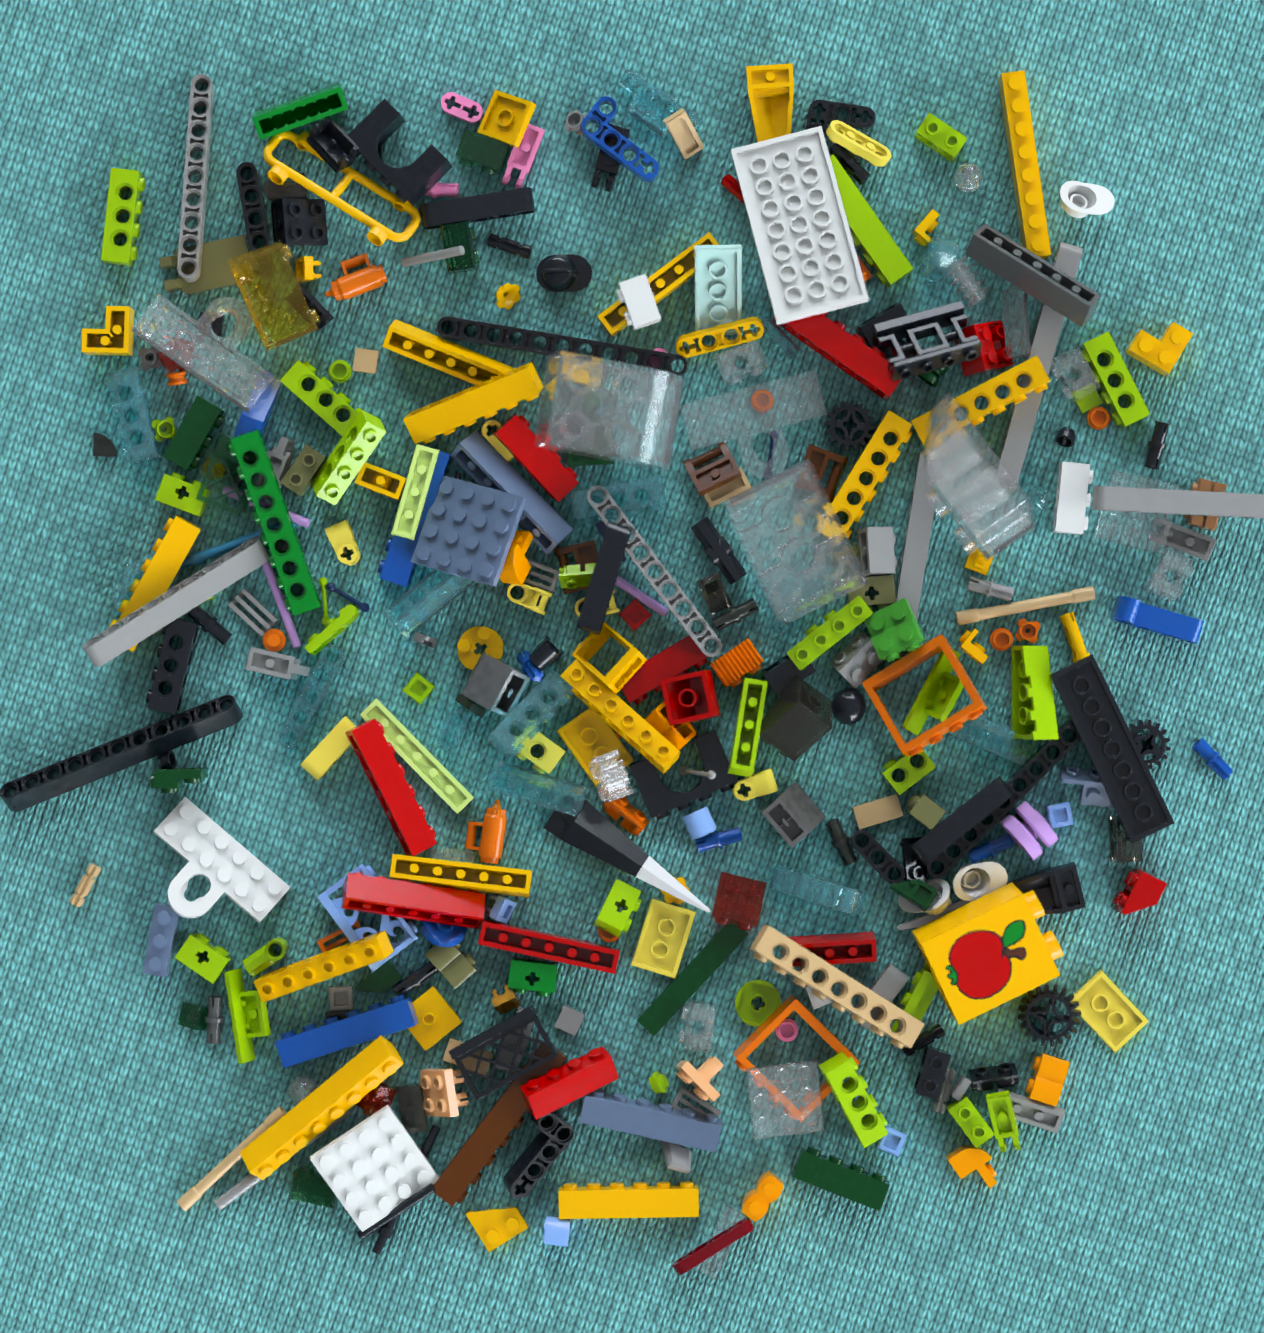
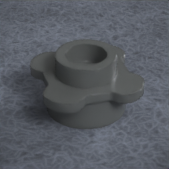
[138,345,164,371]

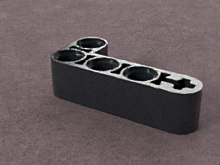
[503,1111,574,1199]

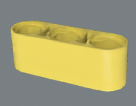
[300,716,356,781]

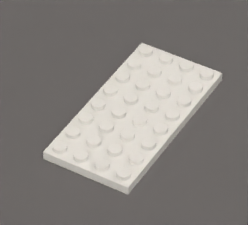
[731,126,869,325]

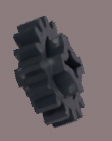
[824,400,875,451]
[1129,720,1171,769]

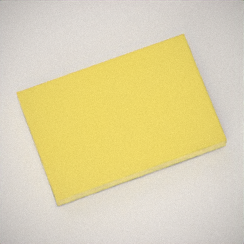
[631,898,696,979]
[1070,970,1149,1053]

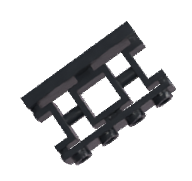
[872,301,982,381]

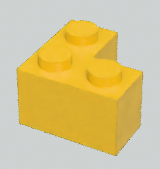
[81,306,134,356]
[1125,321,1193,376]

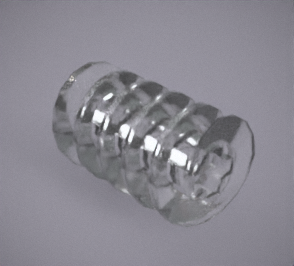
[944,256,989,309]

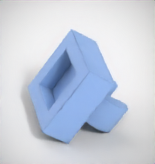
[485,895,517,924]

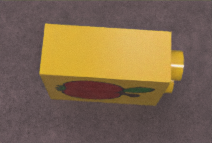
[912,882,1063,1025]

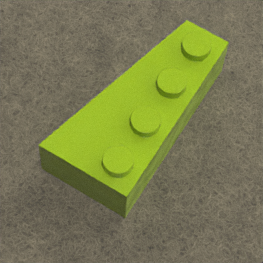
[1011,646,1059,740]

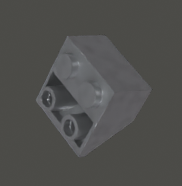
[461,652,530,719]
[760,781,826,848]

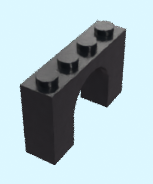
[348,99,452,206]
[629,730,737,820]

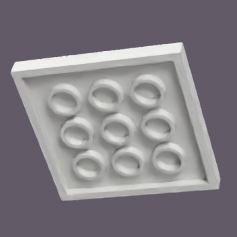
[310,1105,439,1232]

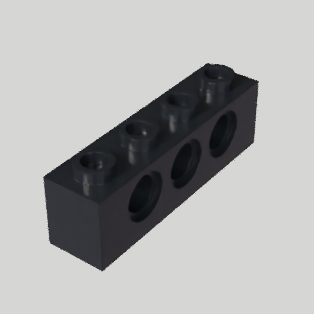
[146,619,200,715]

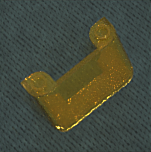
[227,241,320,351]

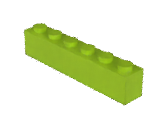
[830,154,913,288]

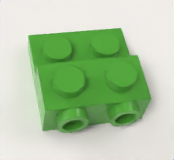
[864,598,926,662]

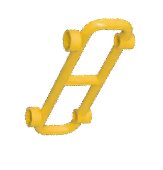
[263,130,421,246]

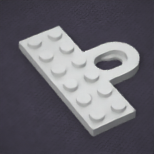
[154,797,291,923]

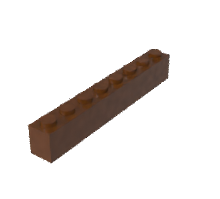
[433,1040,567,1207]

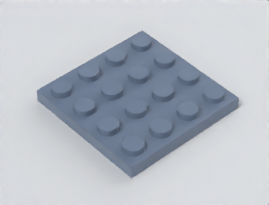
[411,475,527,587]

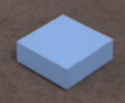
[1045,801,1074,829]
[876,1125,907,1156]

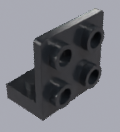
[271,198,328,250]

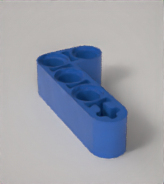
[582,96,659,182]
[1110,595,1204,644]

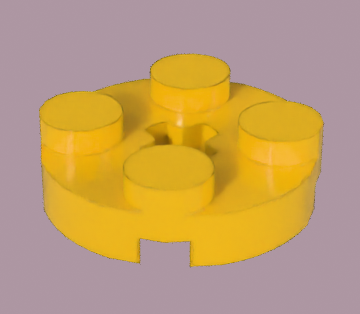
[457,626,504,671]

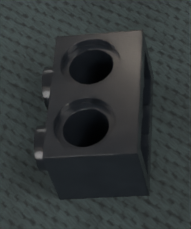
[913,1046,951,1100]

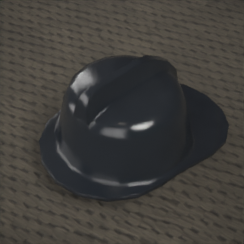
[536,254,592,292]

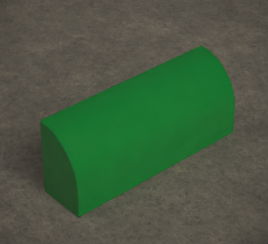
[252,83,348,140]

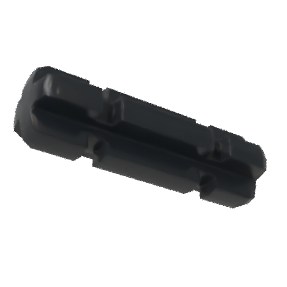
[487,234,532,259]
[902,1024,945,1056]

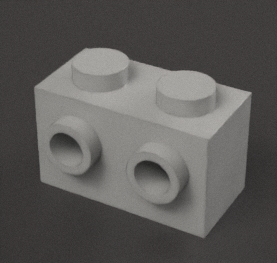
[858,527,897,576]

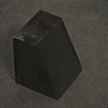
[760,675,832,761]

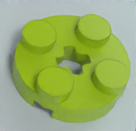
[735,979,782,1027]

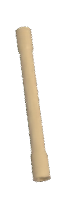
[955,586,1095,626]
[177,1106,287,1211]

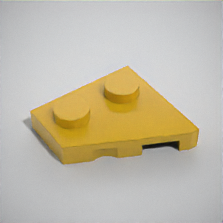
[466,1206,529,1252]

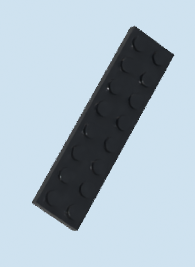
[1049,654,1174,844]

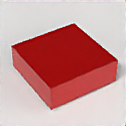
[619,598,651,631]

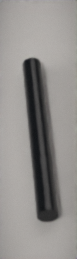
[357,1183,436,1239]

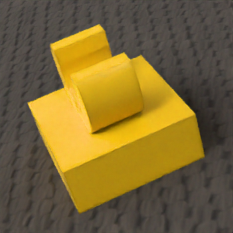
[295,256,321,283]
[964,546,994,576]

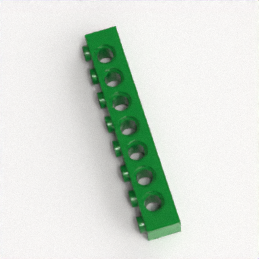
[229,429,321,616]

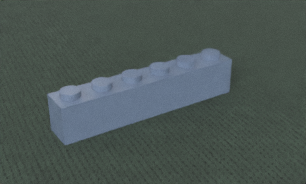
[450,430,573,555]
[579,1089,722,1153]

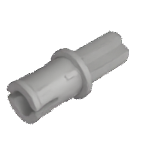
[967,576,1014,601]

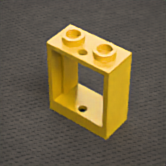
[571,622,647,694]

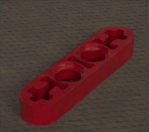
[672,1217,755,1276]

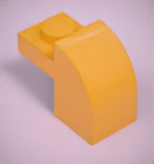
[500,530,534,585]
[946,1145,997,1188]

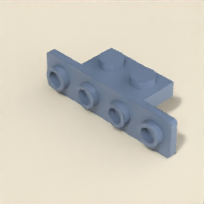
[1059,766,1114,808]

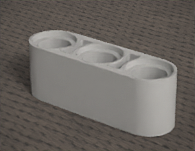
[849,963,909,1030]

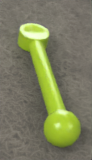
[319,577,330,625]

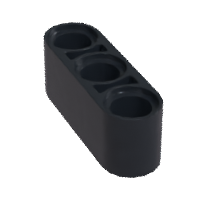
[850,829,905,884]

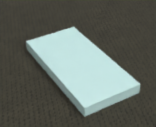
[694,245,742,335]

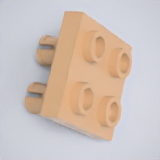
[675,1056,724,1101]
[420,1068,468,1117]

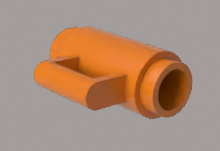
[325,253,388,301]
[465,799,507,864]

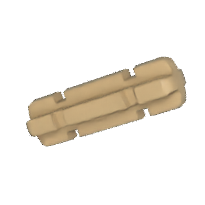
[69,863,101,907]

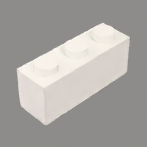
[1052,461,1093,535]

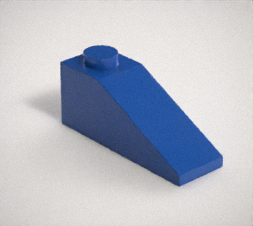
[234,373,282,437]

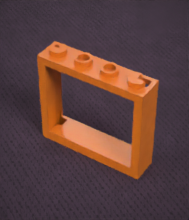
[862,634,987,757]
[733,994,860,1122]

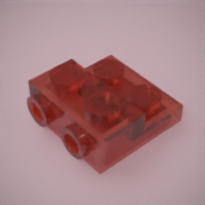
[710,872,767,931]

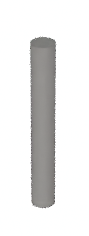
[401,246,465,267]

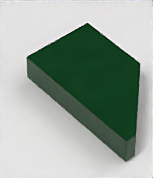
[889,879,939,912]
[355,960,403,993]

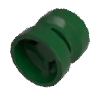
[917,367,949,388]

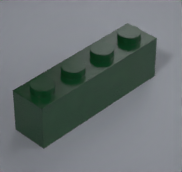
[792,1146,890,1211]

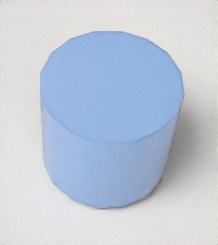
[682,806,717,839]
[543,1216,571,1247]

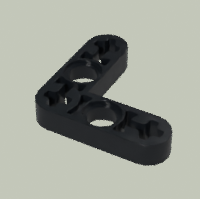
[805,100,875,137]

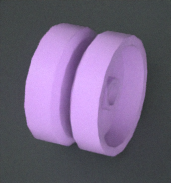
[1000,801,1059,861]

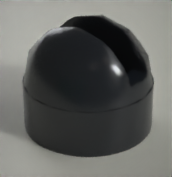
[1056,427,1076,447]
[157,750,176,770]

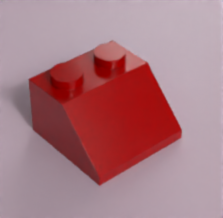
[660,670,721,726]

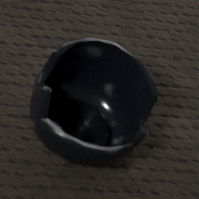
[831,687,867,725]

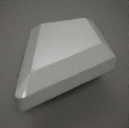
[660,1140,692,1174]

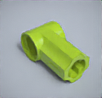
[242,937,289,977]

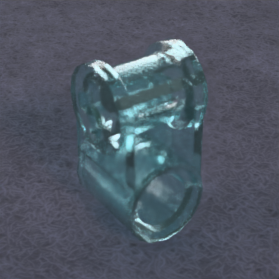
[919,237,958,284]

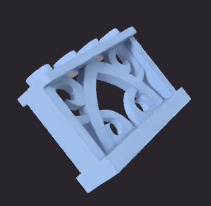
[317,863,419,972]

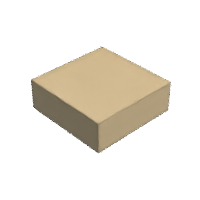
[352,348,379,375]

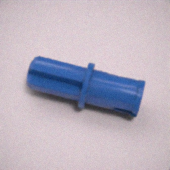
[517,651,544,683]
[1192,738,1233,780]
[695,827,743,853]
[968,834,1014,864]

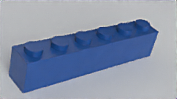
[377,446,451,588]
[275,995,419,1068]

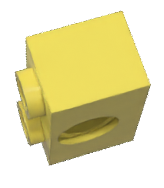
[512,724,566,775]

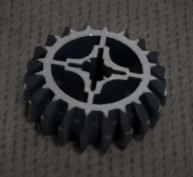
[1018,983,1081,1047]

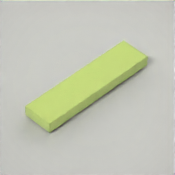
[391,444,439,540]

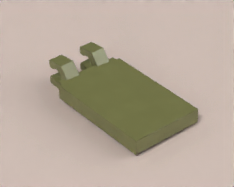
[159,235,255,295]

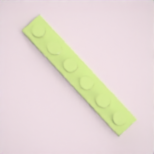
[360,698,475,814]

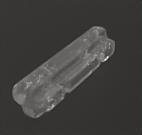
[430,849,475,863]

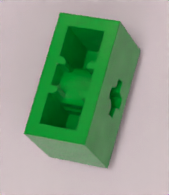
[508,958,558,996]

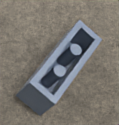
[142,902,181,977]

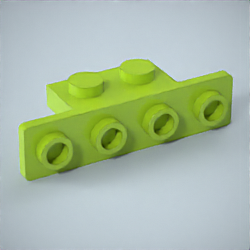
[787,596,873,670]
[902,649,964,735]
[891,961,938,1031]
[224,968,271,1064]

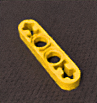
[676,317,764,358]

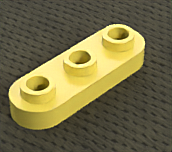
[826,120,891,167]

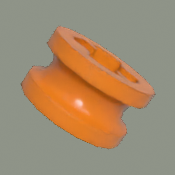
[166,371,188,386]

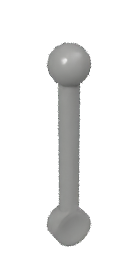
[680,766,716,779]

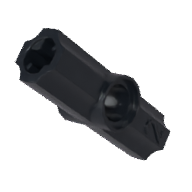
[691,517,747,585]

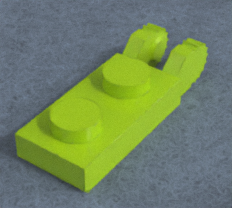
[304,604,360,656]
[986,1090,1021,1153]

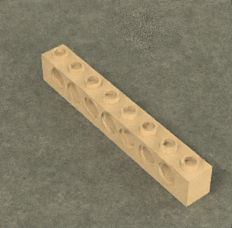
[749,925,925,1049]

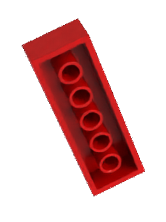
[773,313,902,401]

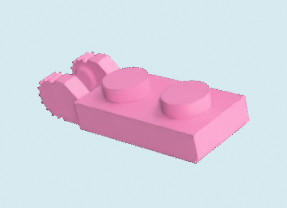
[502,124,545,189]

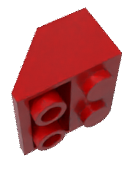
[955,320,1013,377]
[1113,868,1167,915]

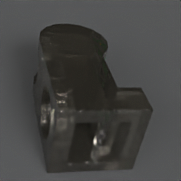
[263,173,309,202]

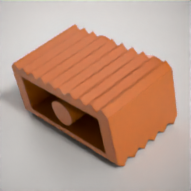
[710,638,764,688]

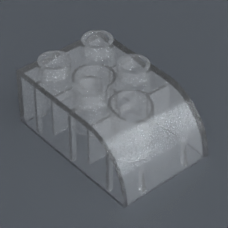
[534,351,684,472]
[924,392,1034,560]
[725,458,869,624]

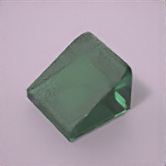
[178,1002,208,1030]

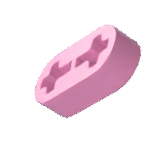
[441,92,483,124]

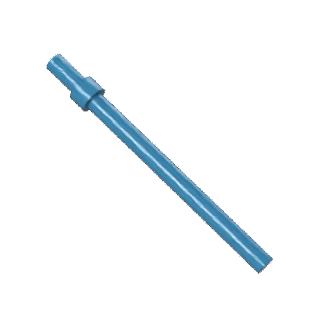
[179,513,306,570]

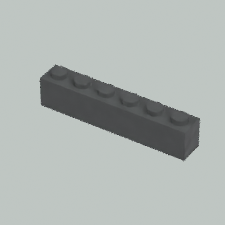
[965,223,1102,327]

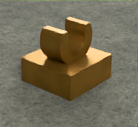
[491,984,521,1015]

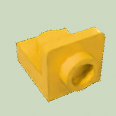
[912,209,939,248]
[958,629,988,665]

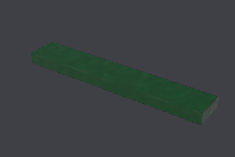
[637,918,749,1036]

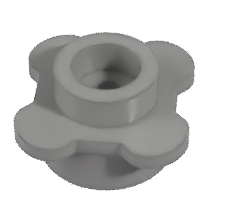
[565,110,587,135]

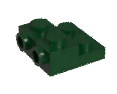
[150,768,208,793]

